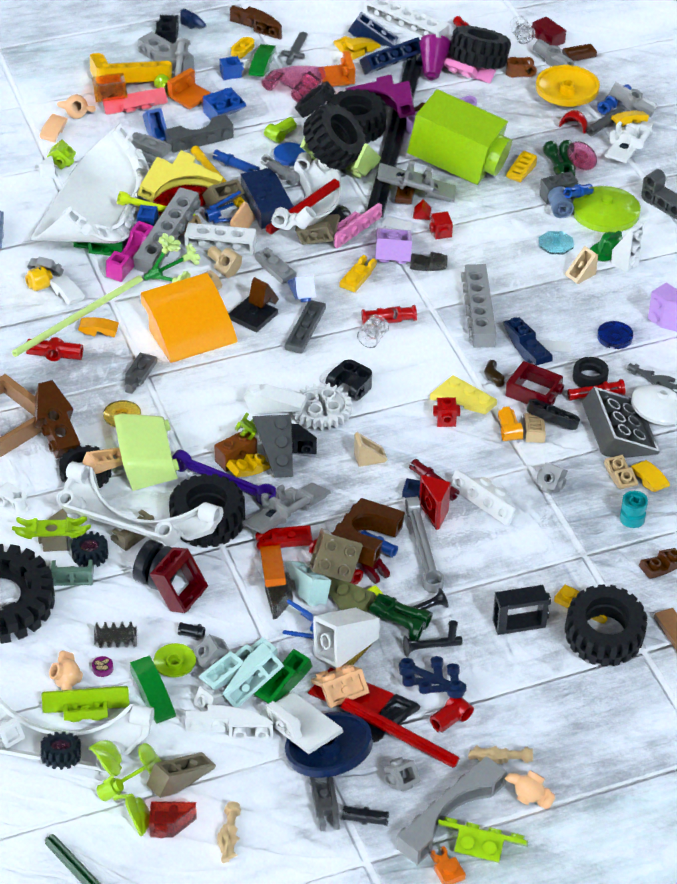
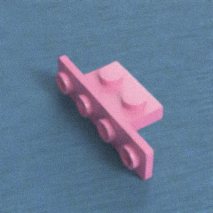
[443,53,496,83]
[334,203,382,248]

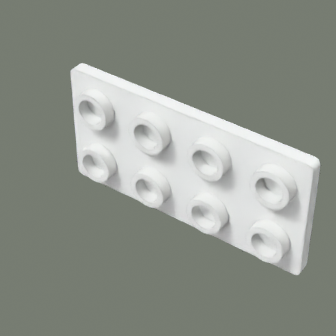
[260,692,343,754]

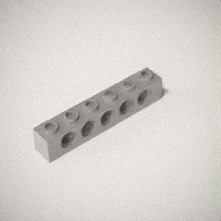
[133,187,201,273]
[461,264,496,348]

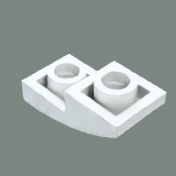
[50,275,85,305]

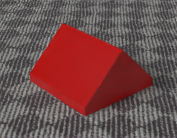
[419,475,451,530]

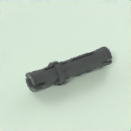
[586,106,624,136]

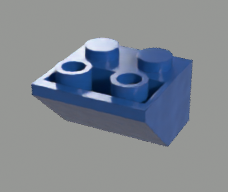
[203,88,246,120]

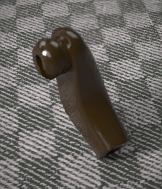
[484,360,505,387]

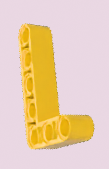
[90,53,172,84]

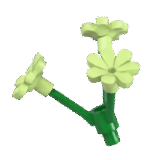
[143,233,200,282]

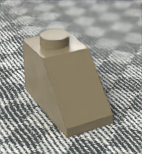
[202,179,245,208]
[38,509,68,552]

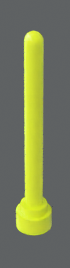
[117,191,196,216]

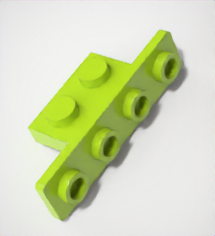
[41,686,130,722]
[437,817,528,863]

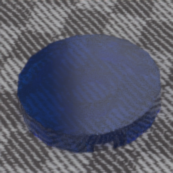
[597,321,633,349]

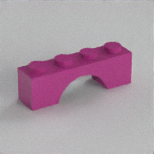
[106,221,154,282]

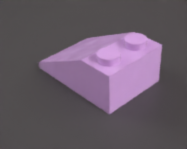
[375,228,412,264]
[648,282,677,332]

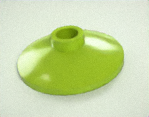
[153,643,196,678]

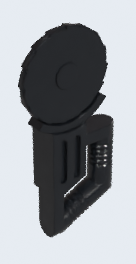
[367,694,421,743]

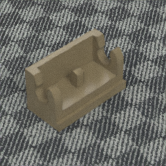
[110,510,154,551]

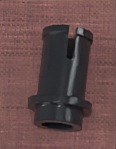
[178,622,206,640]

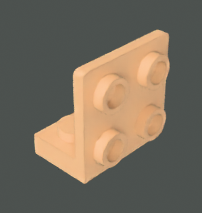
[311,663,370,708]

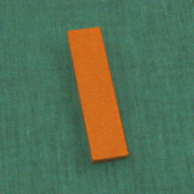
[260,545,286,587]

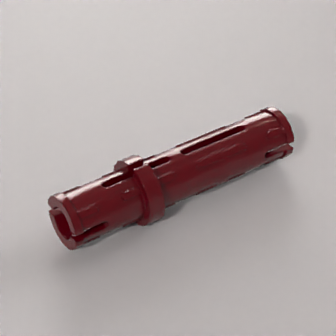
[409,459,460,501]

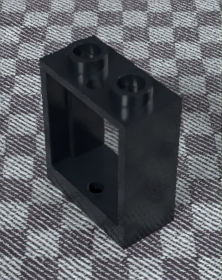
[492,585,551,635]

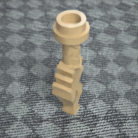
[468,745,533,765]
[217,801,241,864]

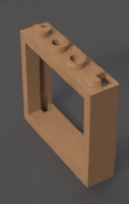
[0,374,54,457]

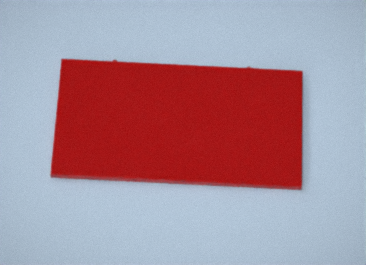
[308,667,394,714]

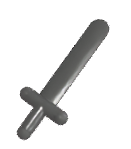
[281,32,308,65]

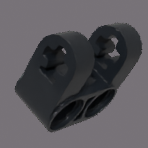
[325,359,372,401]

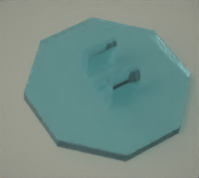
[539,231,574,255]

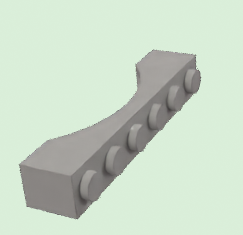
[397,756,507,865]

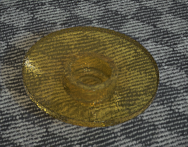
[103,400,141,427]

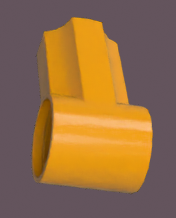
[498,407,523,441]

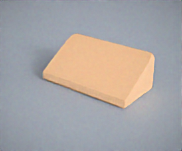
[230,201,255,228]

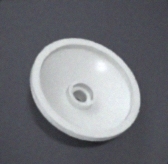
[631,384,677,425]

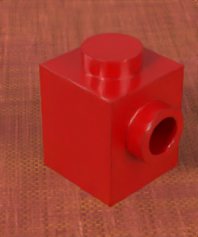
[429,211,453,239]

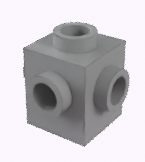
[537,462,568,494]
[194,634,230,669]
[384,757,421,791]

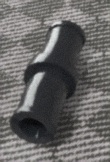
[342,805,389,826]

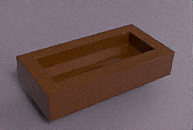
[562,43,597,61]
[395,186,415,204]

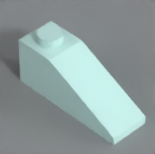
[285,561,331,606]
[223,643,284,708]

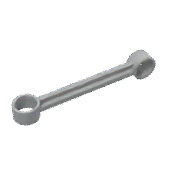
[405,496,444,593]

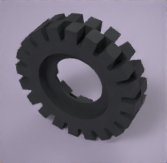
[0,544,55,644]

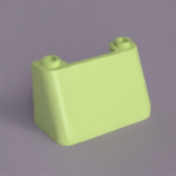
[114,413,180,491]

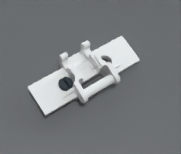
[605,121,653,163]

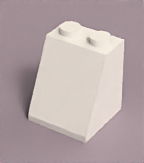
[313,608,380,667]

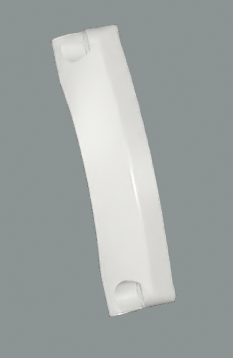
[271,152,341,230]

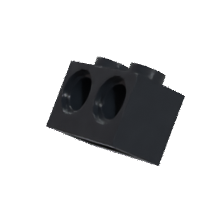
[155,15,179,44]

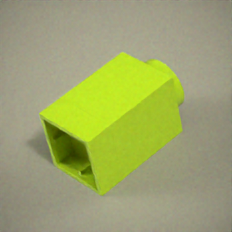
[407,89,512,185]

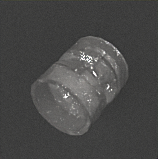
[509,16,535,44]
[357,315,389,348]

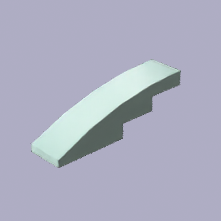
[199,637,278,690]

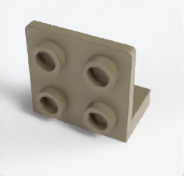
[295,214,340,245]
[309,528,363,582]

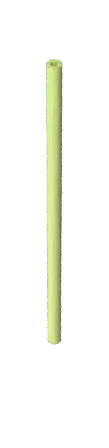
[12,275,143,357]

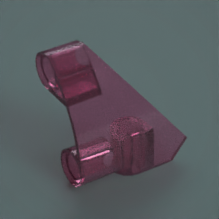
[262,66,326,102]

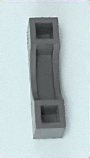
[165,114,234,153]

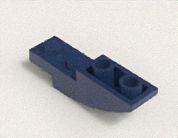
[503,317,553,366]

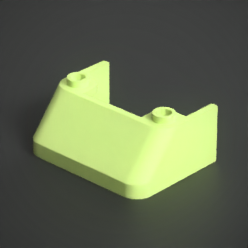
[300,137,381,178]

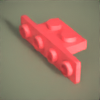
[102,87,168,115]

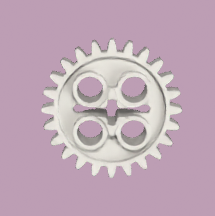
[292,382,352,431]

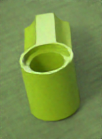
[264,117,297,143]

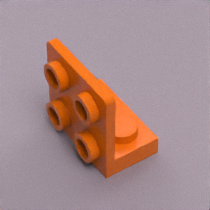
[318,51,355,87]
[167,68,211,109]

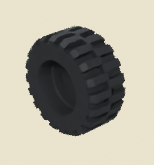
[449,25,511,69]
[326,89,387,144]
[303,103,367,170]
[169,474,245,548]
[565,584,647,667]

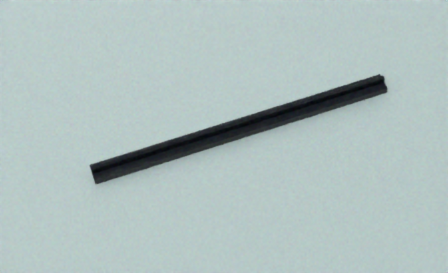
[367,56,422,217]

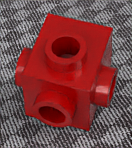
[433,397,460,427]

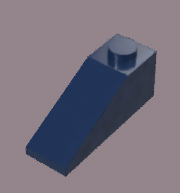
[348,11,399,47]

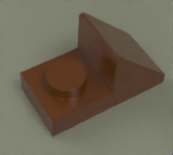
[249,277,279,308]

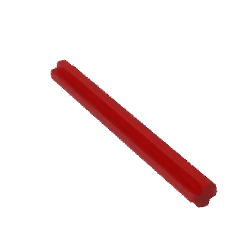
[265,179,340,235]
[341,698,460,768]

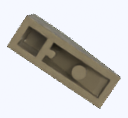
[146,752,216,798]

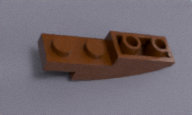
[230,5,282,40]

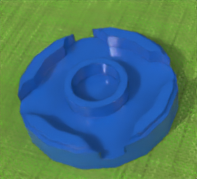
[273,142,306,167]

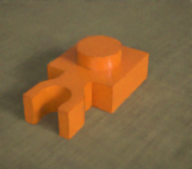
[431,846,466,884]

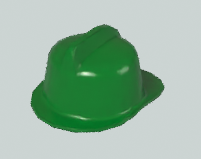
[590,231,623,262]

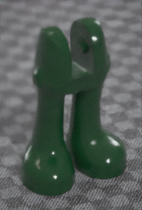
[543,140,576,176]
[369,594,433,641]

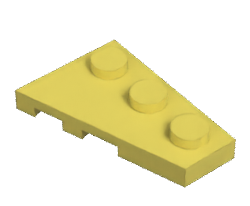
[430,375,497,415]

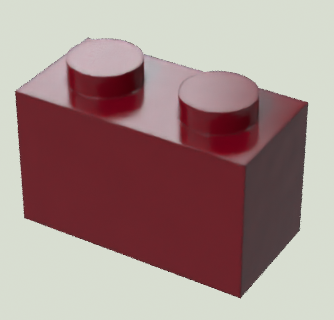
[531,16,566,46]

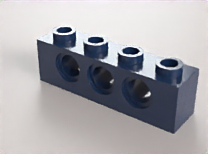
[359,37,421,75]

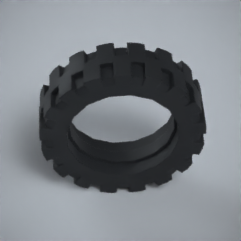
[295,81,336,118]
[59,445,112,488]

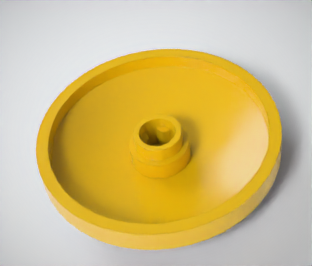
[536,65,600,107]

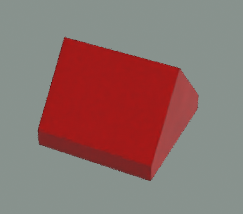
[413,199,432,220]

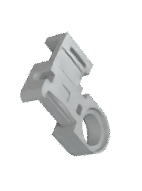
[27,256,64,277]

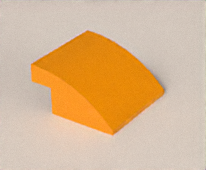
[141,273,237,363]

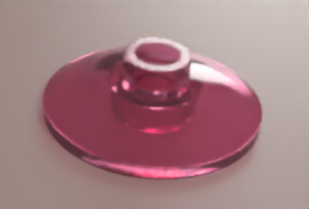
[567,141,597,170]

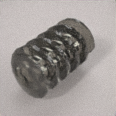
[94,621,138,649]

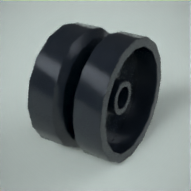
[132,539,177,591]

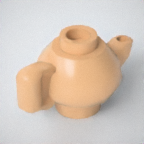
[57,94,96,119]
[49,650,83,690]
[505,770,555,809]

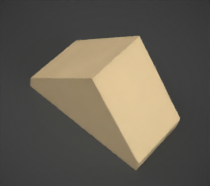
[564,246,598,284]
[354,432,388,467]

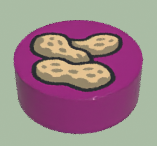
[92,656,114,677]

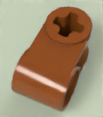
[505,57,537,78]

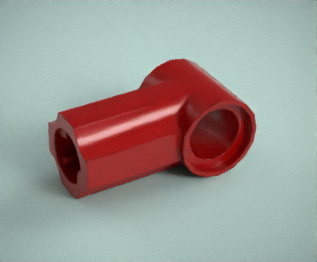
[430,697,474,732]

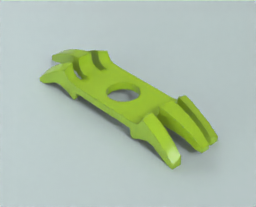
[235,412,257,440]
[12,516,91,540]

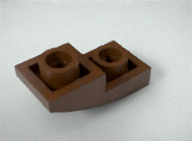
[639,548,677,579]

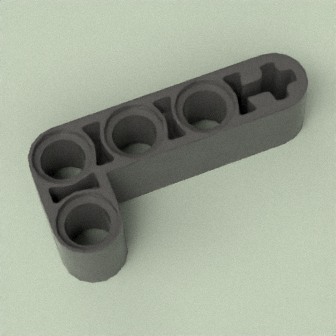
[641,169,677,220]

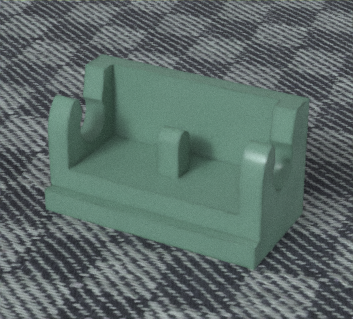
[51,560,94,586]

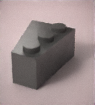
[252,415,293,478]

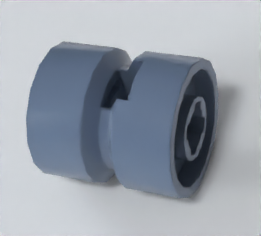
[548,186,574,218]

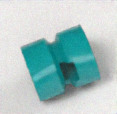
[620,490,648,528]

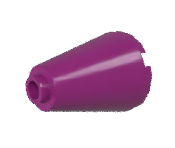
[420,34,451,80]

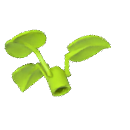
[89,740,162,837]

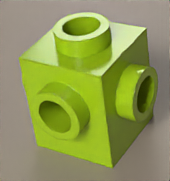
[47,139,77,170]

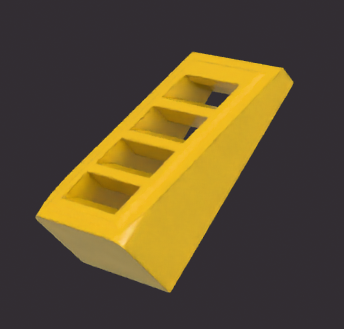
[506,151,537,182]

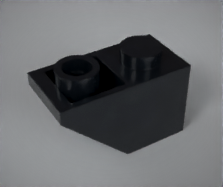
[292,424,317,454]

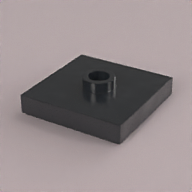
[229,296,278,333]

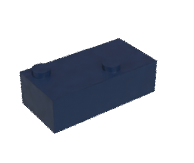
[241,168,294,229]

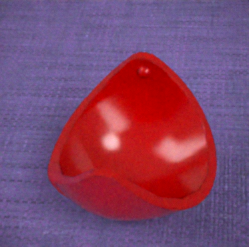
[559,110,588,134]

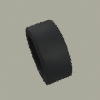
[573,357,609,387]

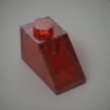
[149,801,197,839]

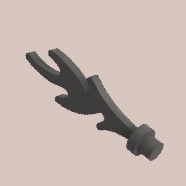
[627,363,677,393]

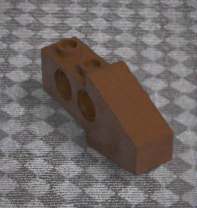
[34,380,81,459]

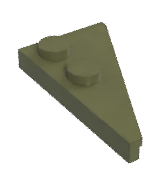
[324,575,376,612]

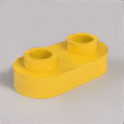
[231,37,255,59]

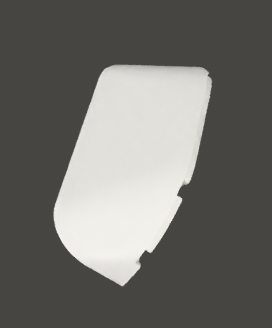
[31,123,150,243]

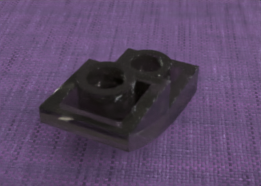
[410,252,447,271]

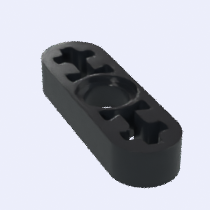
[526,399,580,430]

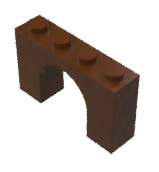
[330,498,405,567]

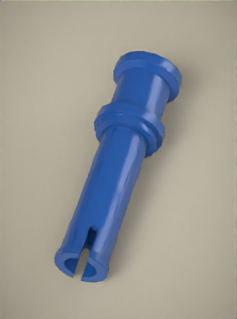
[597,84,632,115]

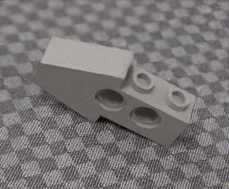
[138,32,194,72]

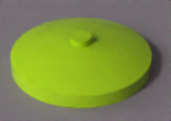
[573,186,641,233]

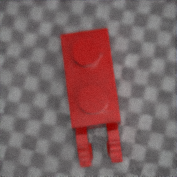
[255,525,313,550]

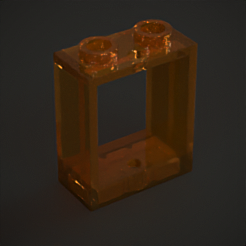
[91,73,128,102]

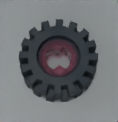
[71,531,108,567]
[41,731,81,770]

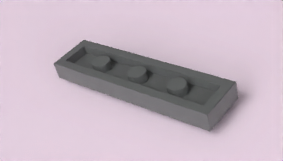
[285,300,326,353]

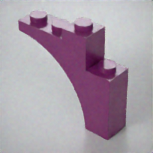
[346,74,415,118]

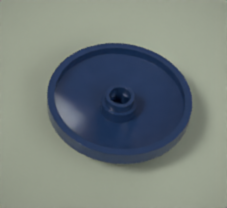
[285,712,373,778]

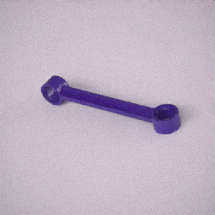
[172,450,276,505]

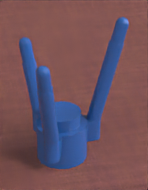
[204,191,241,224]
[282,599,315,640]

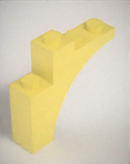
[137,150,223,202]

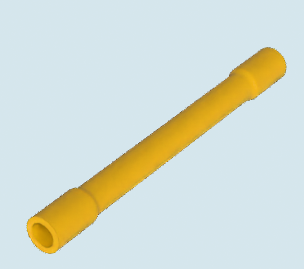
[191,146,244,207]

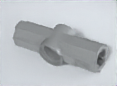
[533,39,574,66]
[609,82,657,117]

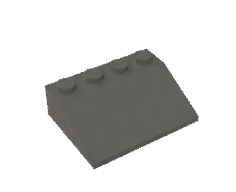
[582,387,660,458]

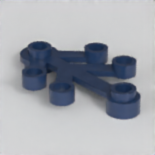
[399,656,467,698]

